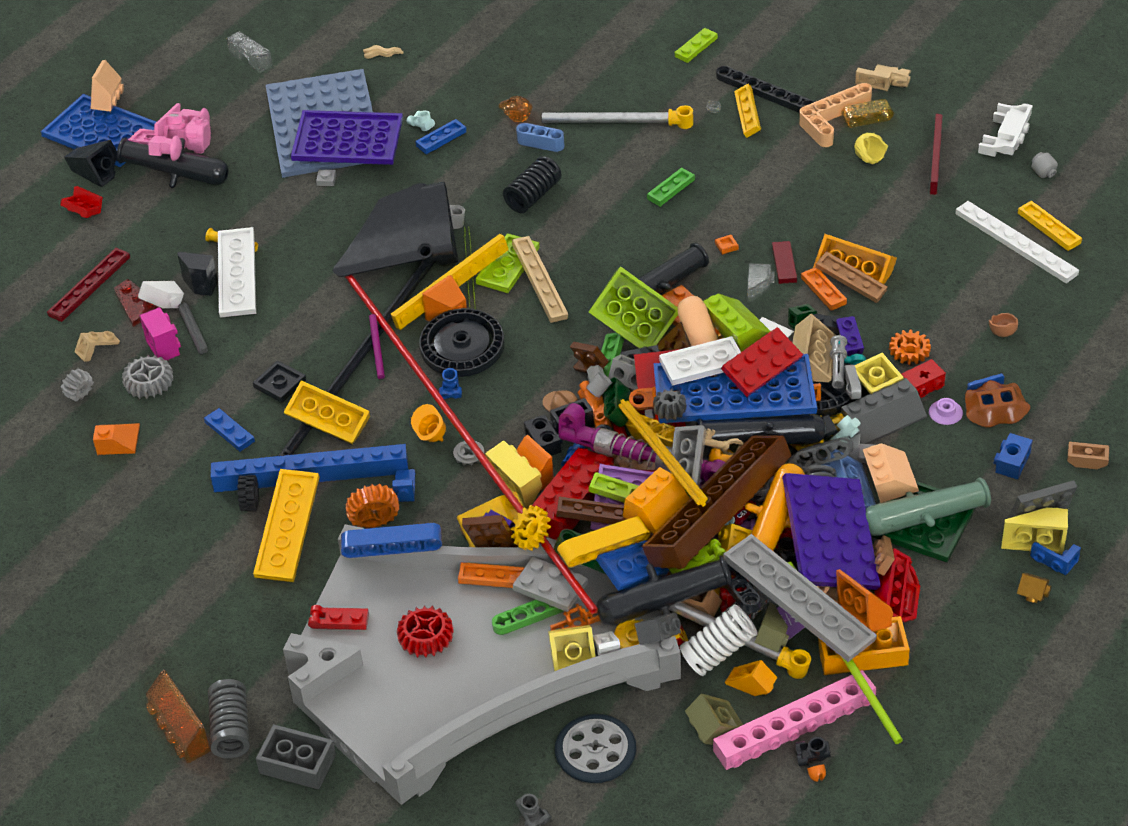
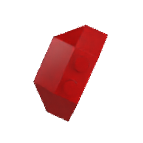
[874,548,920,623]

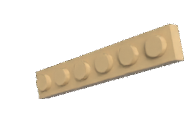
[512,236,568,323]

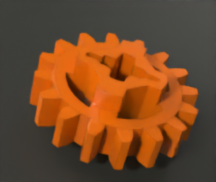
[889,330,931,365]

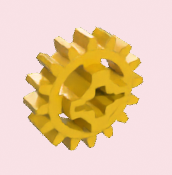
[511,505,551,551]

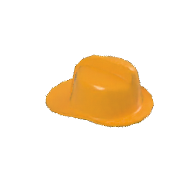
[411,404,446,442]

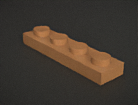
[816,251,887,303]

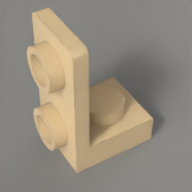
[75,331,120,361]

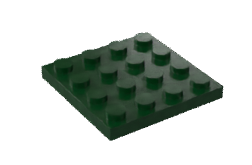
[872,481,976,563]

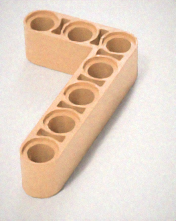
[799,83,872,147]

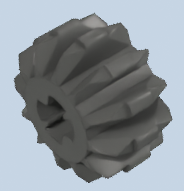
[653,388,687,421]

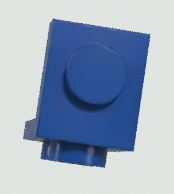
[392,469,415,502]

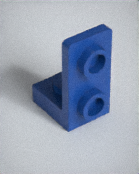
[1030,542,1081,575]

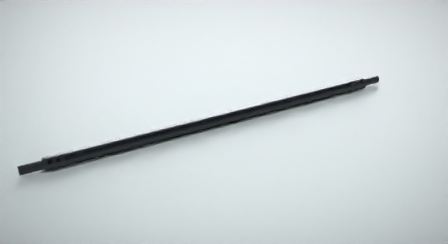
[278,253,437,456]

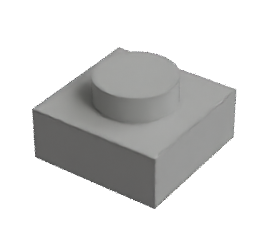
[316,169,336,186]

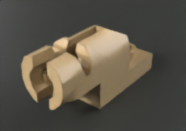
[855,65,911,91]

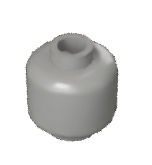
[1031,152,1058,178]

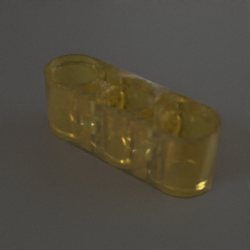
[841,99,894,128]

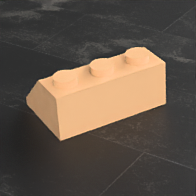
[91,60,124,112]
[863,443,919,503]

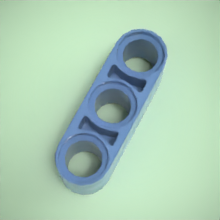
[516,123,564,152]

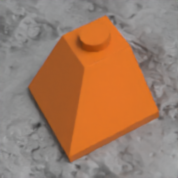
[422,275,467,321]
[93,423,140,455]

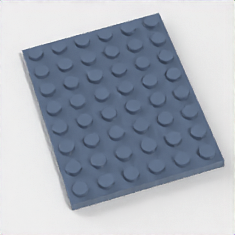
[266,69,373,178]

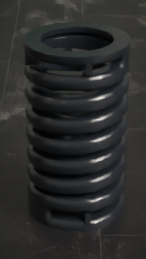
[503,156,562,213]

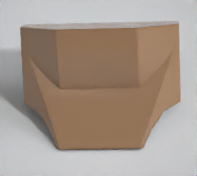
[1067,442,1109,469]

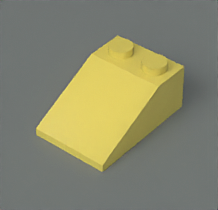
[1001,507,1068,554]

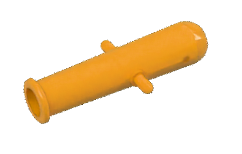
[745,463,805,551]

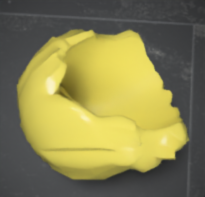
[854,133,888,164]

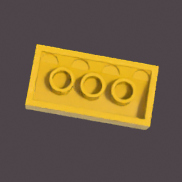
[284,381,370,444]

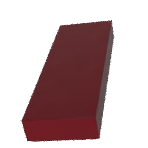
[772,241,797,284]

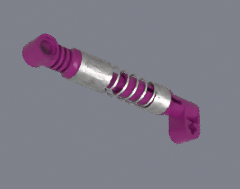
[559,403,725,482]

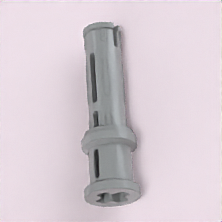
[830,335,847,389]

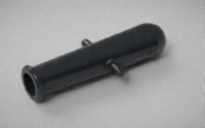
[117,137,229,188]
[638,242,709,295]
[696,414,826,446]
[596,555,733,626]

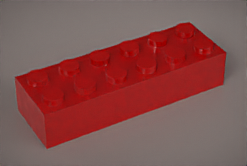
[532,447,614,540]

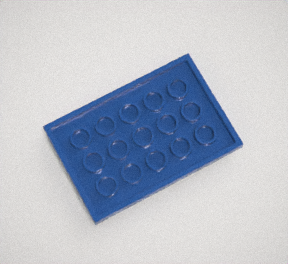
[41,94,156,167]

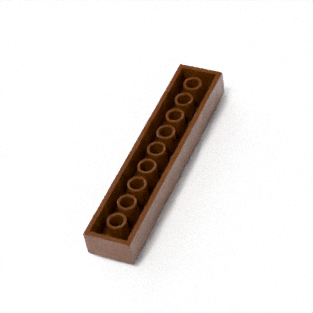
[642,436,791,569]

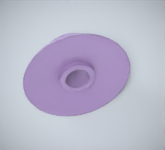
[929,398,963,425]

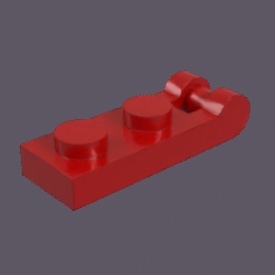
[308,605,369,630]

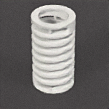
[680,604,758,676]

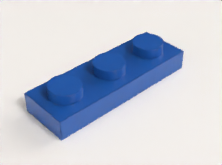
[415,119,467,154]
[204,408,255,451]

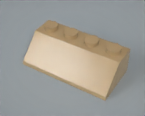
[789,314,836,382]

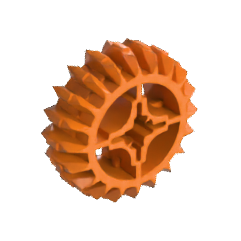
[345,484,399,529]

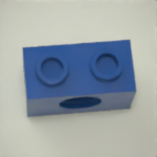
[994,433,1033,479]

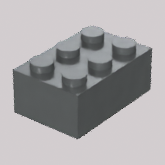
[256,724,336,790]

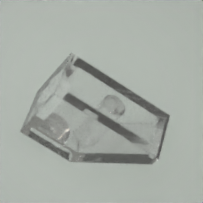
[747,263,775,302]

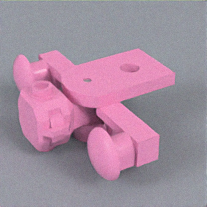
[128,103,211,161]

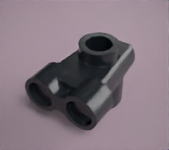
[795,737,831,767]

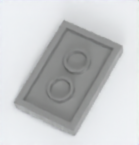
[513,557,588,612]

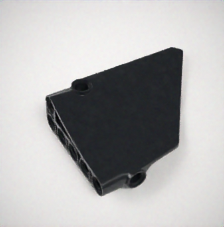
[333,181,458,277]

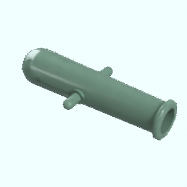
[866,477,991,536]

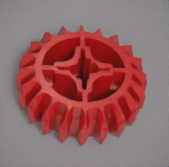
[396,605,454,658]

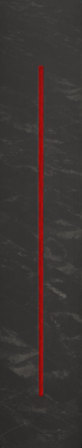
[345,275,598,614]

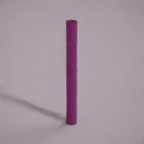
[369,314,385,379]

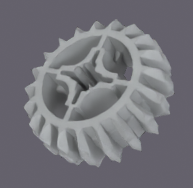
[122,355,173,399]

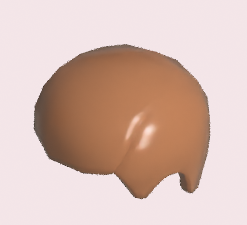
[989,313,1018,337]

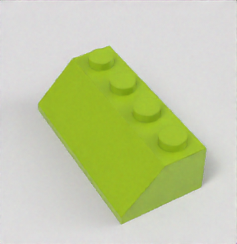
[703,294,771,352]

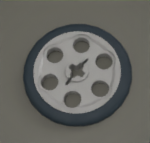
[555,714,636,783]

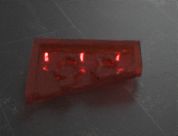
[114,279,162,327]

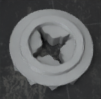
[453,441,484,466]

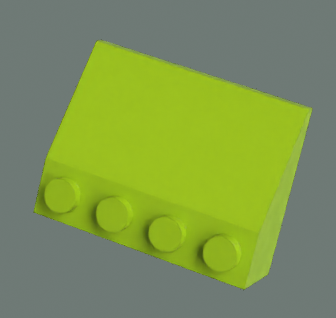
[588,267,678,348]

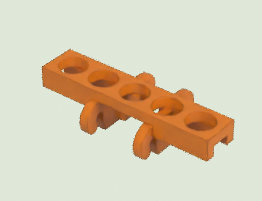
[550,603,601,630]

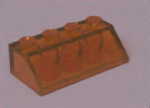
[145,670,211,763]

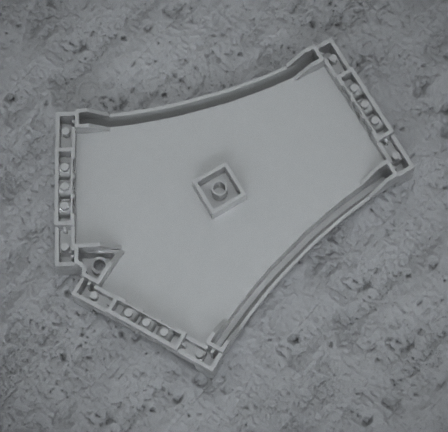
[283,524,681,805]

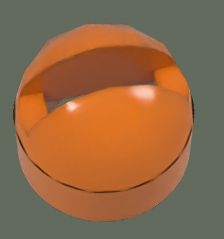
[807,764,826,782]

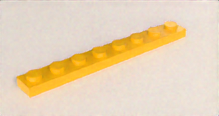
[391,234,509,330]

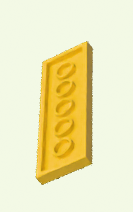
[253,469,320,582]

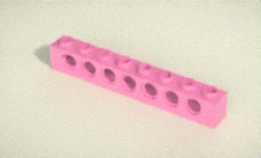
[713,670,876,770]

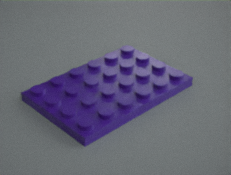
[291,110,403,165]
[782,473,880,590]

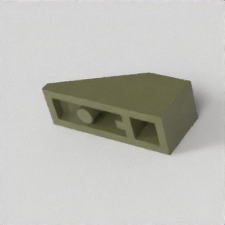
[754,603,790,652]

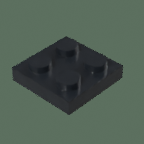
[253,360,306,403]

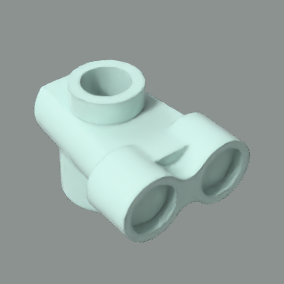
[406,111,435,131]
[831,415,861,440]

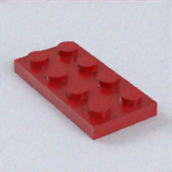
[721,327,803,397]

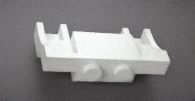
[978,103,1033,157]

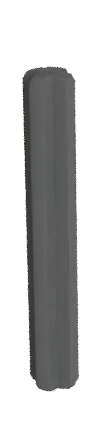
[178,302,208,354]

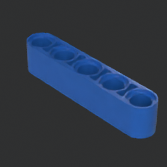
[341,523,442,558]

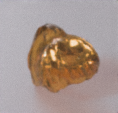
[499,96,533,122]

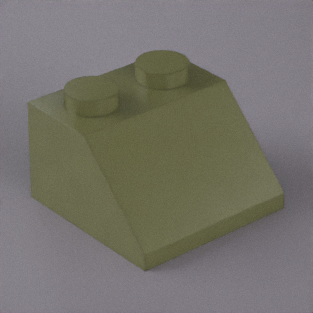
[685,694,743,745]

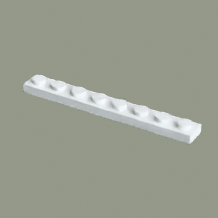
[956,201,1079,283]

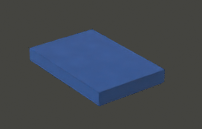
[596,540,669,591]

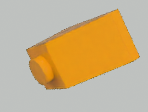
[725,660,778,696]

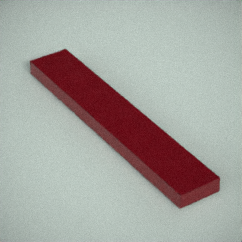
[930,114,943,195]
[47,248,130,322]

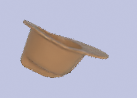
[543,390,577,412]

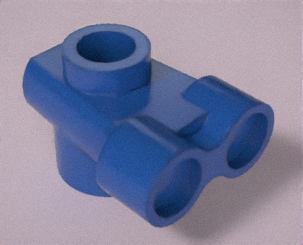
[439,368,462,399]

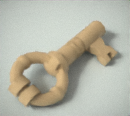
[705,428,744,455]

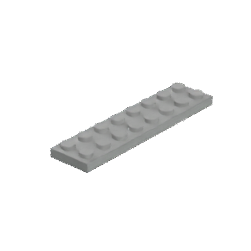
[723,534,877,662]

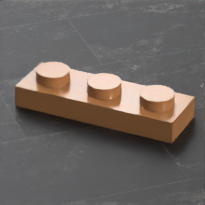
[873,535,895,576]

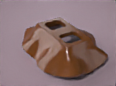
[965,380,1030,427]

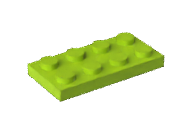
[476,233,540,293]

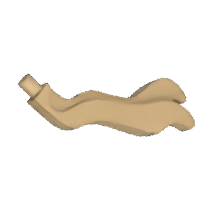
[363,45,404,59]

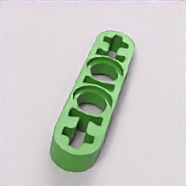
[492,600,564,635]

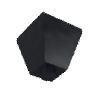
[64,140,117,187]

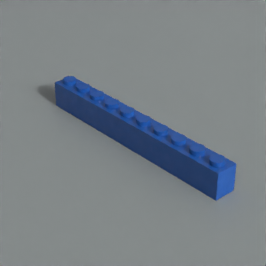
[211,444,408,492]

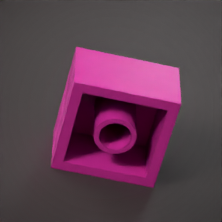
[139,307,181,360]

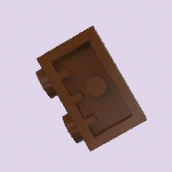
[570,342,609,373]

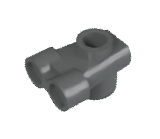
[515,794,552,826]

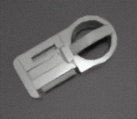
[844,365,861,400]

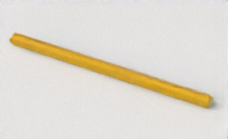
[618,399,708,507]

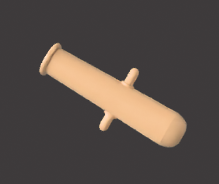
[678,296,719,377]

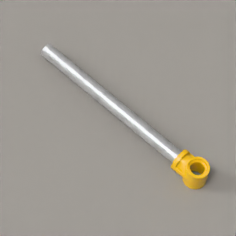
[542,105,694,129]
[668,602,811,679]

